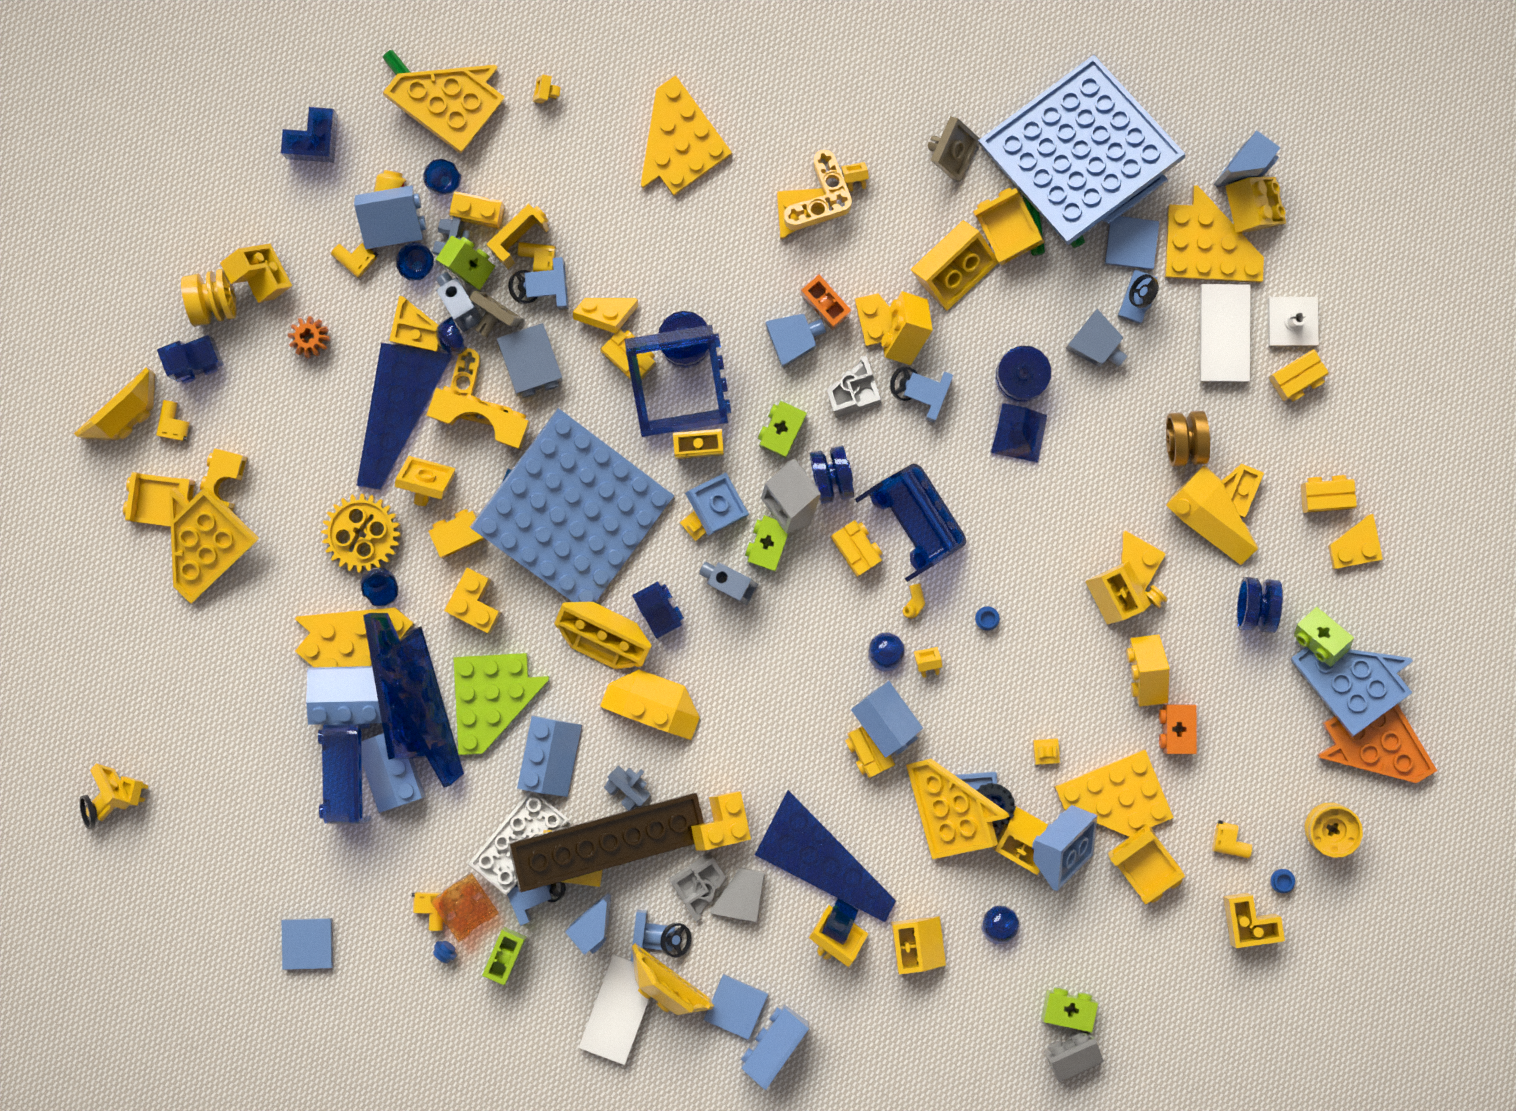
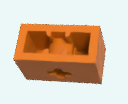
[800,274,852,330]
[1159,704,1197,754]

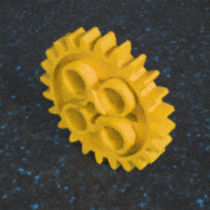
[321,493,402,573]

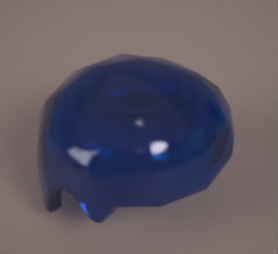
[423,158,461,196]
[396,242,434,280]
[436,316,467,355]
[360,567,398,606]
[868,632,905,672]
[981,906,1019,944]

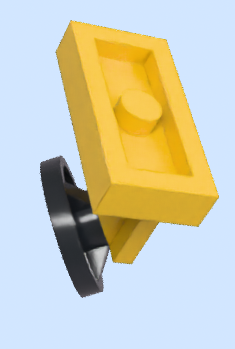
[79,763,131,829]

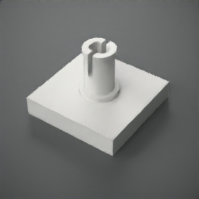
[1267,297,1319,347]

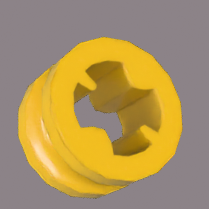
[1145,585,1168,609]

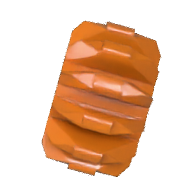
[288,316,330,358]

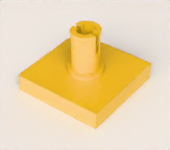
[394,456,456,506]
[809,905,868,967]

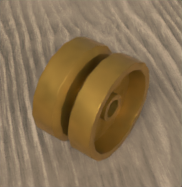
[1166,411,1210,467]

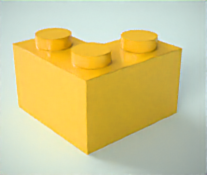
[220,243,292,303]
[881,291,933,365]
[444,567,502,634]
[1126,634,1170,707]
[691,791,751,851]
[1223,893,1285,948]

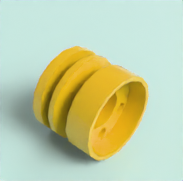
[181,268,237,327]
[1304,802,1363,858]

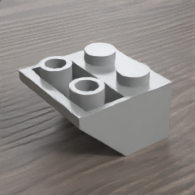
[761,459,821,534]
[1044,1030,1104,1082]

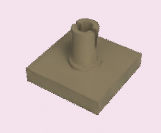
[928,116,980,182]
[469,291,523,338]

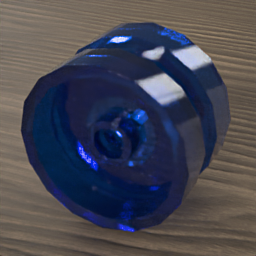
[657,311,712,368]
[995,346,1051,402]
[809,445,854,505]
[1237,577,1283,633]

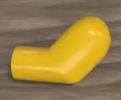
[902,583,925,619]

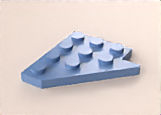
[1290,647,1413,737]

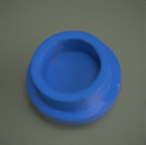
[975,606,1000,631]
[1270,869,1295,894]
[433,941,457,963]

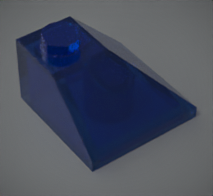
[990,403,1047,463]

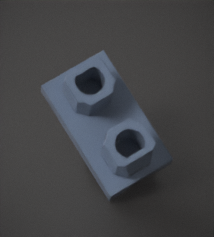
[432,216,475,256]
[604,765,651,810]

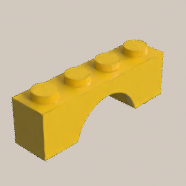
[426,386,531,450]

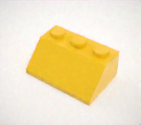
[910,220,999,311]

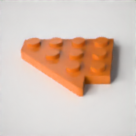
[1317,704,1437,783]

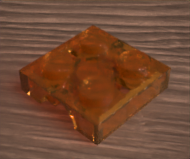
[430,872,499,942]

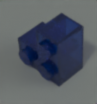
[281,107,338,163]
[157,335,224,384]
[632,581,684,639]

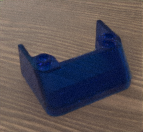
[855,463,966,582]
[318,723,371,825]

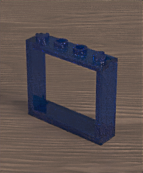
[625,325,732,437]

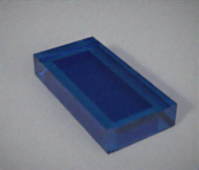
[822,898,859,945]

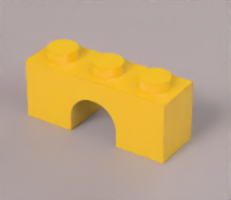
[200,448,248,512]

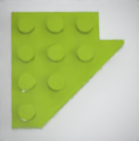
[453,653,549,755]

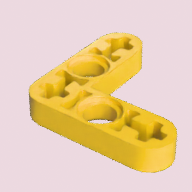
[784,150,852,230]
[450,348,513,426]

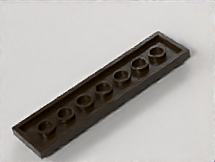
[508,793,704,892]

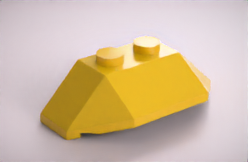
[74,367,155,440]
[554,602,652,669]
[600,669,700,740]
[632,943,714,1015]

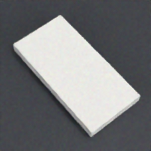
[1200,284,1250,382]
[468,791,569,896]
[579,954,649,1065]

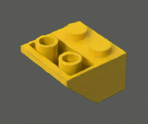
[1225,177,1286,233]
[1085,561,1151,624]
[992,806,1048,875]
[891,916,946,974]

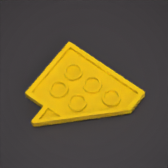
[383,65,505,154]
[641,75,732,196]
[1165,185,1264,283]
[169,486,259,604]
[295,607,414,667]
[1054,750,1174,837]
[906,758,1009,859]

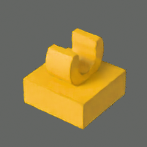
[532,74,561,104]
[841,162,869,191]
[680,511,706,542]
[914,647,943,678]
[1033,738,1060,765]
[120,776,148,806]

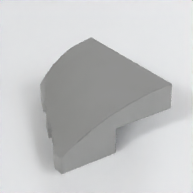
[827,355,882,418]
[669,852,726,921]
[711,868,764,922]

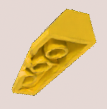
[1166,464,1258,565]

